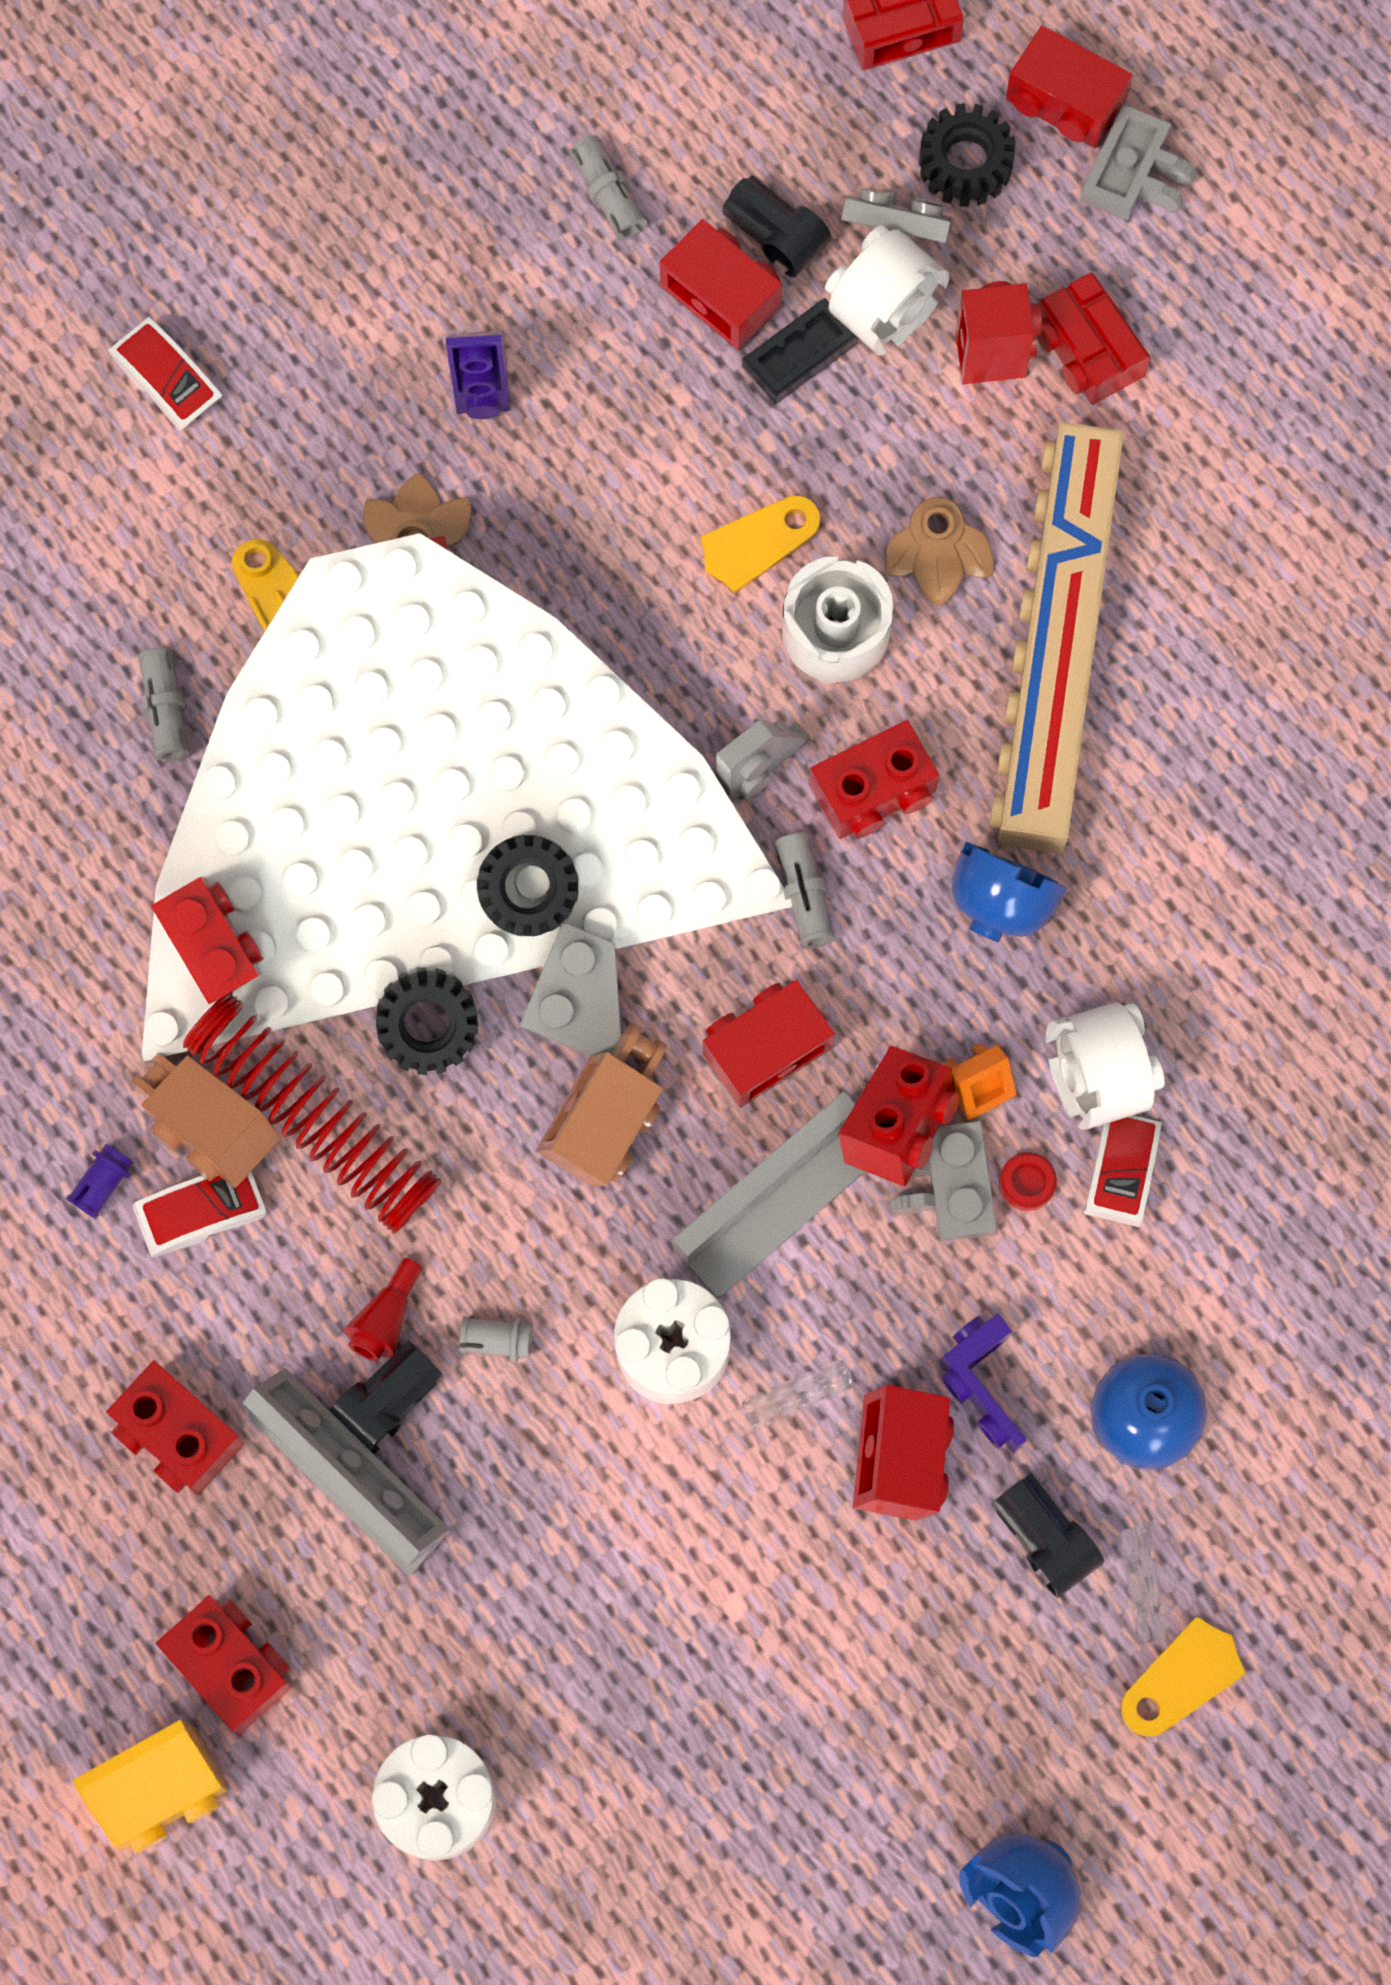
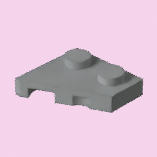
[716,720,811,803]
[519,922,621,1056]

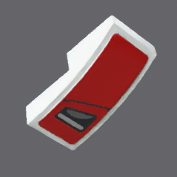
[107,317,223,431]
[1084,1115,1162,1227]
[133,1172,267,1258]

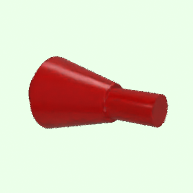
[343,1258,422,1362]

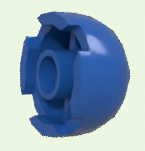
[952,841,1067,942]
[1090,1353,1207,1470]
[959,1834,1081,1957]

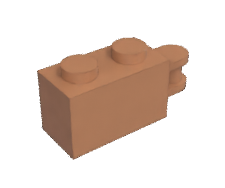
[535,1023,667,1187]
[130,1053,281,1188]

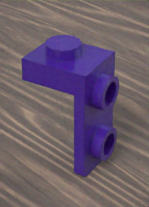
[940,1313,1026,1454]

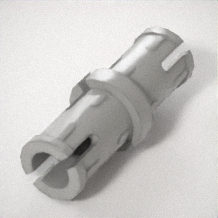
[569,135,647,241]
[138,647,190,763]
[775,832,836,949]

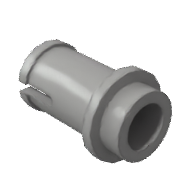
[459,1316,533,1363]

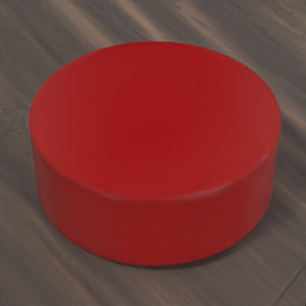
[999,1152,1057,1211]

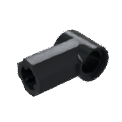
[723,175,832,278]
[329,1340,444,1454]
[991,1473,1105,1598]

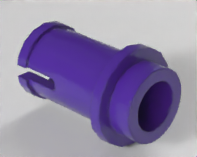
[65,1144,134,1219]

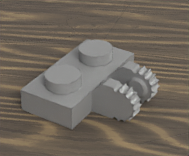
[1080,104,1196,220]
[841,188,954,243]
[889,1121,997,1242]

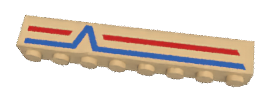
[989,422,1124,855]

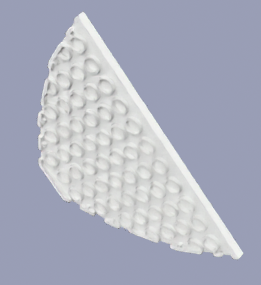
[142,533,792,1061]

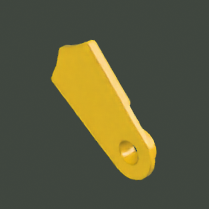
[700,496,820,593]
[232,539,299,632]
[1121,1617,1245,1737]

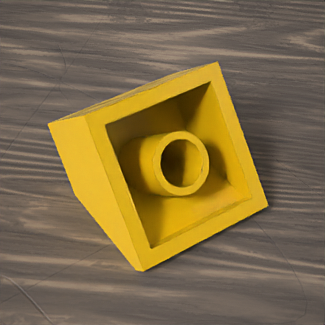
[72,1720,229,1854]

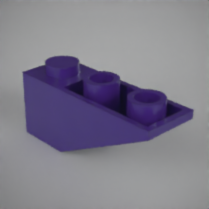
[446,331,510,419]

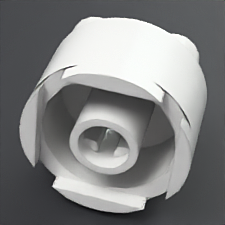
[825,225,949,355]
[782,557,893,684]
[1046,1002,1165,1130]
[614,1278,730,1404]
[371,1735,496,1860]

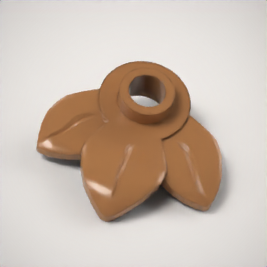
[363,473,472,548]
[885,497,994,606]

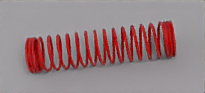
[183,993,441,1234]

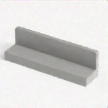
[672,1091,866,1298]
[243,1368,450,1575]

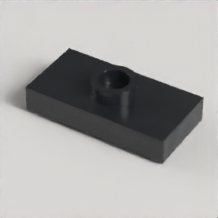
[742,298,858,405]

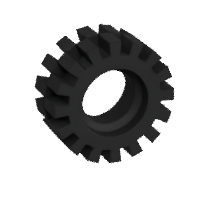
[919,103,1016,207]
[477,835,579,937]
[376,967,479,1075]

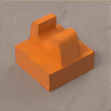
[945,1044,1017,1121]

